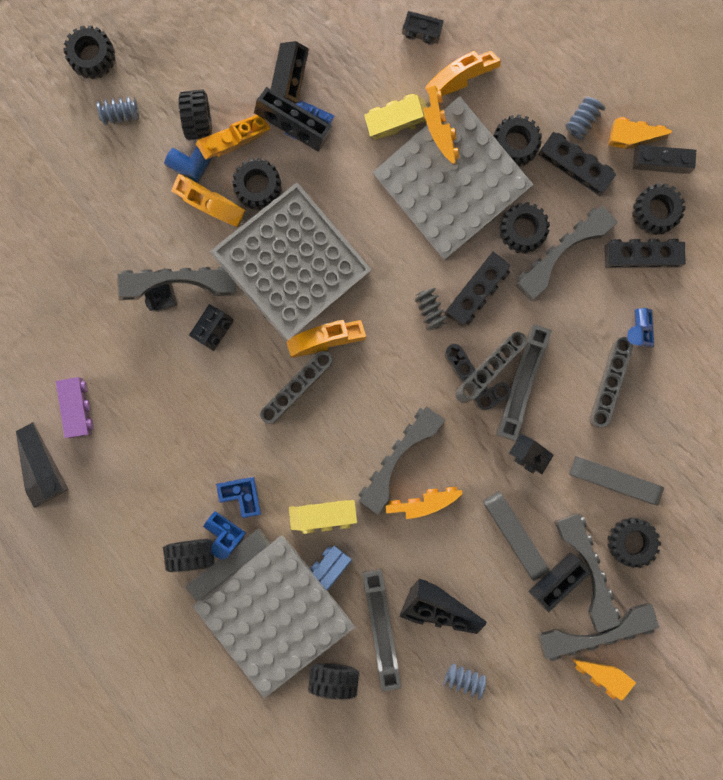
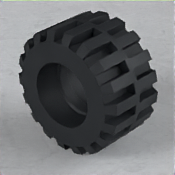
[63,25,116,79]
[179,89,212,141]
[493,115,542,167]
[232,158,282,210]
[632,183,686,235]
[499,202,550,254]
[607,518,661,568]
[163,539,215,572]
[308,663,360,700]

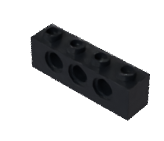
[254,87,332,152]
[538,131,616,196]
[605,239,686,268]
[445,251,511,327]

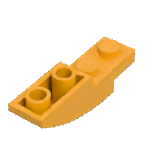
[426,51,501,96]
[423,86,460,165]
[196,115,271,160]
[171,174,246,227]
[286,320,366,358]
[385,487,462,519]

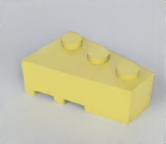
[364,94,428,139]
[289,500,357,534]

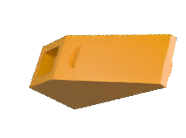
[608,117,672,149]
[572,658,636,701]

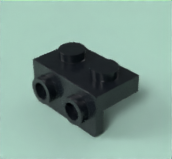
[402,11,444,45]
[145,268,178,312]
[189,304,234,351]

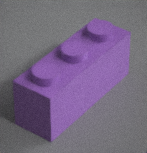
[56,377,94,439]

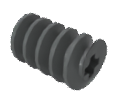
[415,288,448,331]

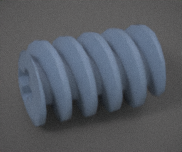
[96,96,139,125]
[565,97,606,140]
[443,664,486,700]

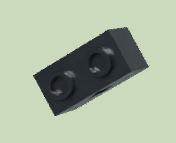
[509,434,554,474]

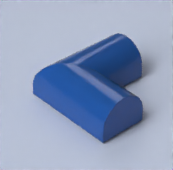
[164,146,213,183]
[627,308,654,348]
[216,477,261,518]
[203,511,246,559]

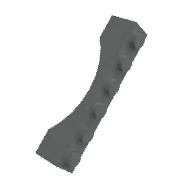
[516,206,618,301]
[117,267,237,301]
[495,324,552,441]
[358,406,445,514]
[555,513,621,633]
[362,569,401,692]
[537,603,659,661]

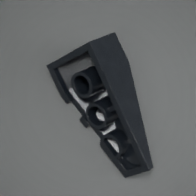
[16,422,69,508]
[400,578,487,634]

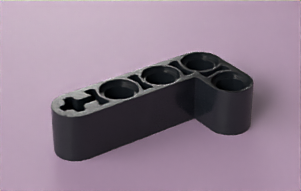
[445,344,511,411]

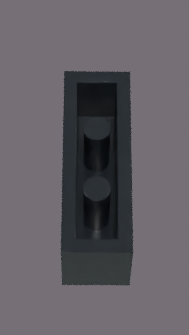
[271,41,309,103]
[633,145,697,174]
[528,552,591,613]

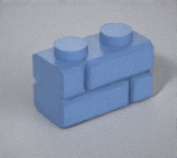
[310,545,352,591]

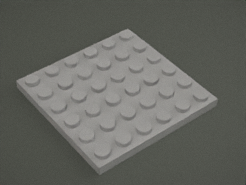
[372,96,534,260]
[210,183,371,342]
[192,534,355,698]

